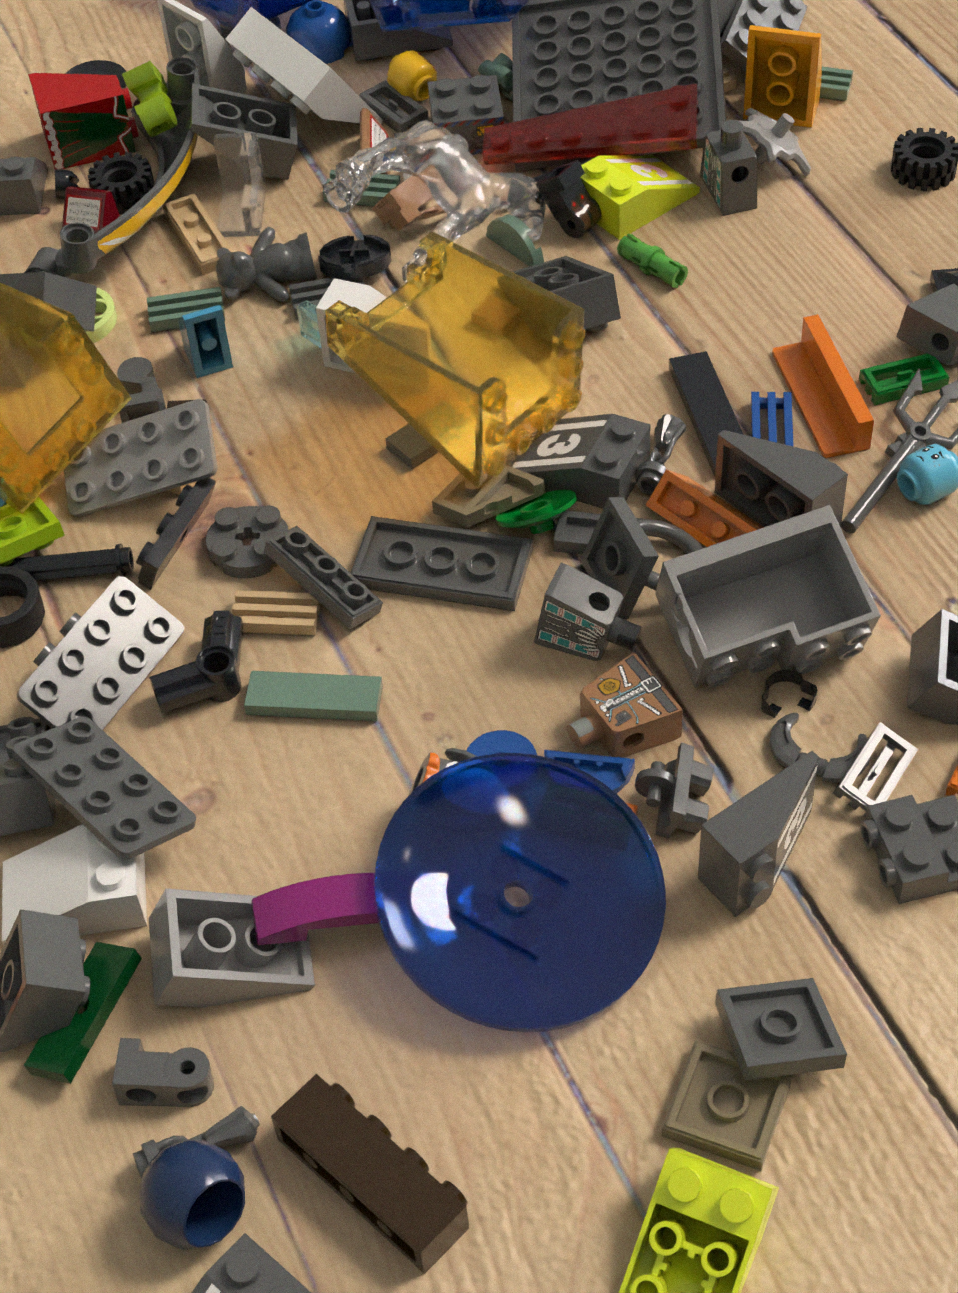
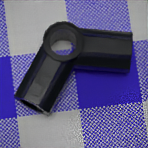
[149,610,243,713]

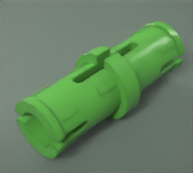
[617,233,688,288]

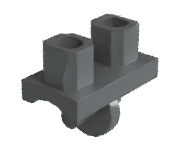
[635,743,714,839]

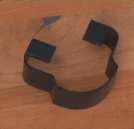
[761,670,818,718]

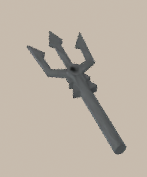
[841,369,958,534]

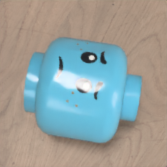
[897,444,958,505]

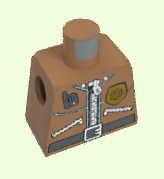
[567,652,683,758]

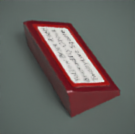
[62,186,120,234]

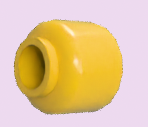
[387,50,437,102]

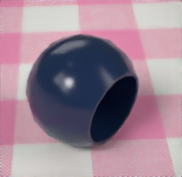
[140,1140,245,1250]

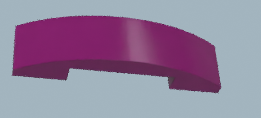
[251,873,450,945]

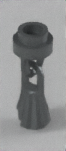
[635,414,686,495]
[132,1106,260,1179]

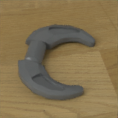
[769,713,871,783]

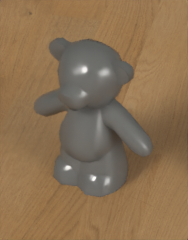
[216,227,317,302]

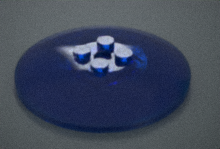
[374,753,666,1032]

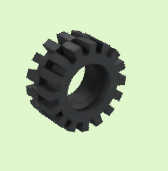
[891,128,958,191]
[88,152,155,214]

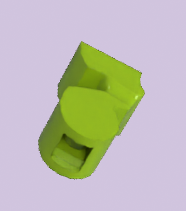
[122,61,178,137]

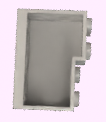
[655,505,881,688]

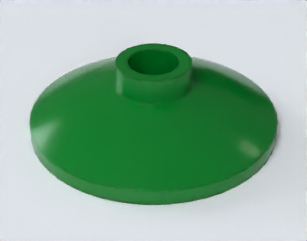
[496,490,577,534]

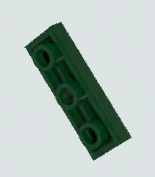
[23,942,142,1084]

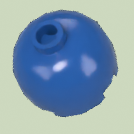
[286,0,352,64]

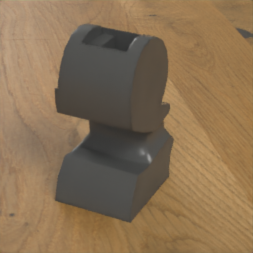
[117,357,166,423]

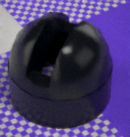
[55,169,79,198]

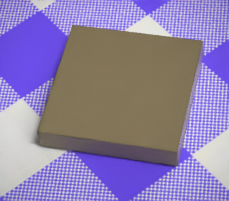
[662,1040,793,1171]

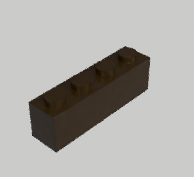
[271,1074,469,1274]

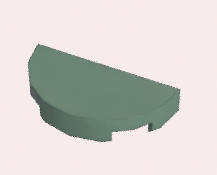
[486,214,544,267]

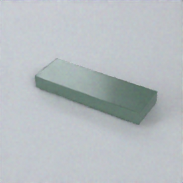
[244,671,383,721]

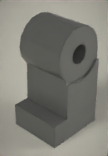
[112,1038,214,1107]

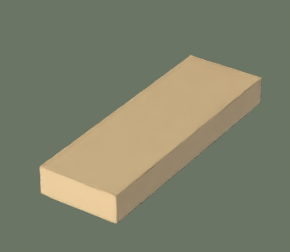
[162,193,233,275]

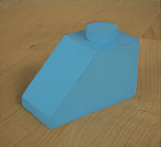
[178,305,233,378]

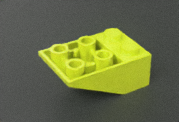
[619,1148,779,1293]

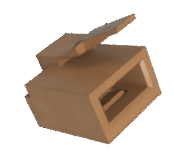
[372,164,460,232]

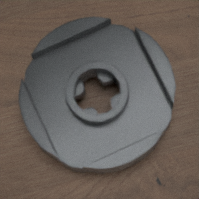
[206,505,288,578]

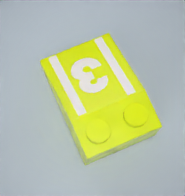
[580,154,700,240]

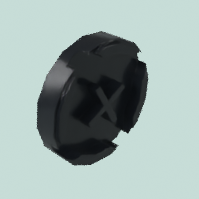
[318,234,392,280]

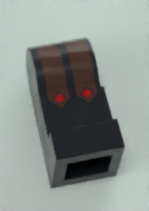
[535,160,602,238]

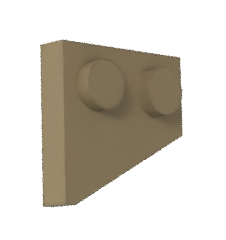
[432,454,545,527]

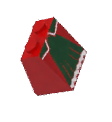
[28,73,139,169]

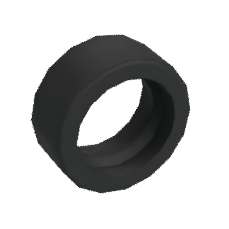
[0,567,45,648]

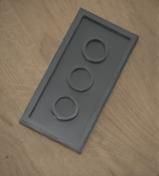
[351,516,533,611]

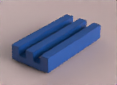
[751,392,794,447]

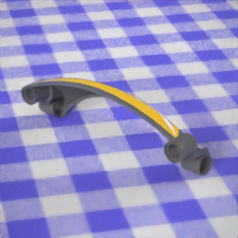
[24,57,200,278]

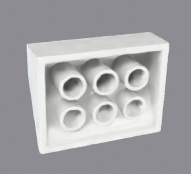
[225,7,383,124]

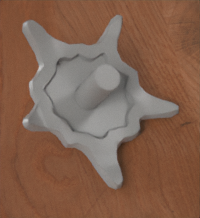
[740,108,811,176]

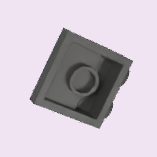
[860,795,958,904]

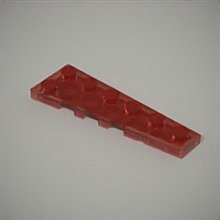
[482,84,698,165]

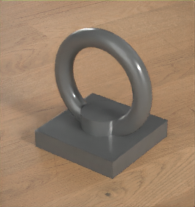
[580,497,703,619]

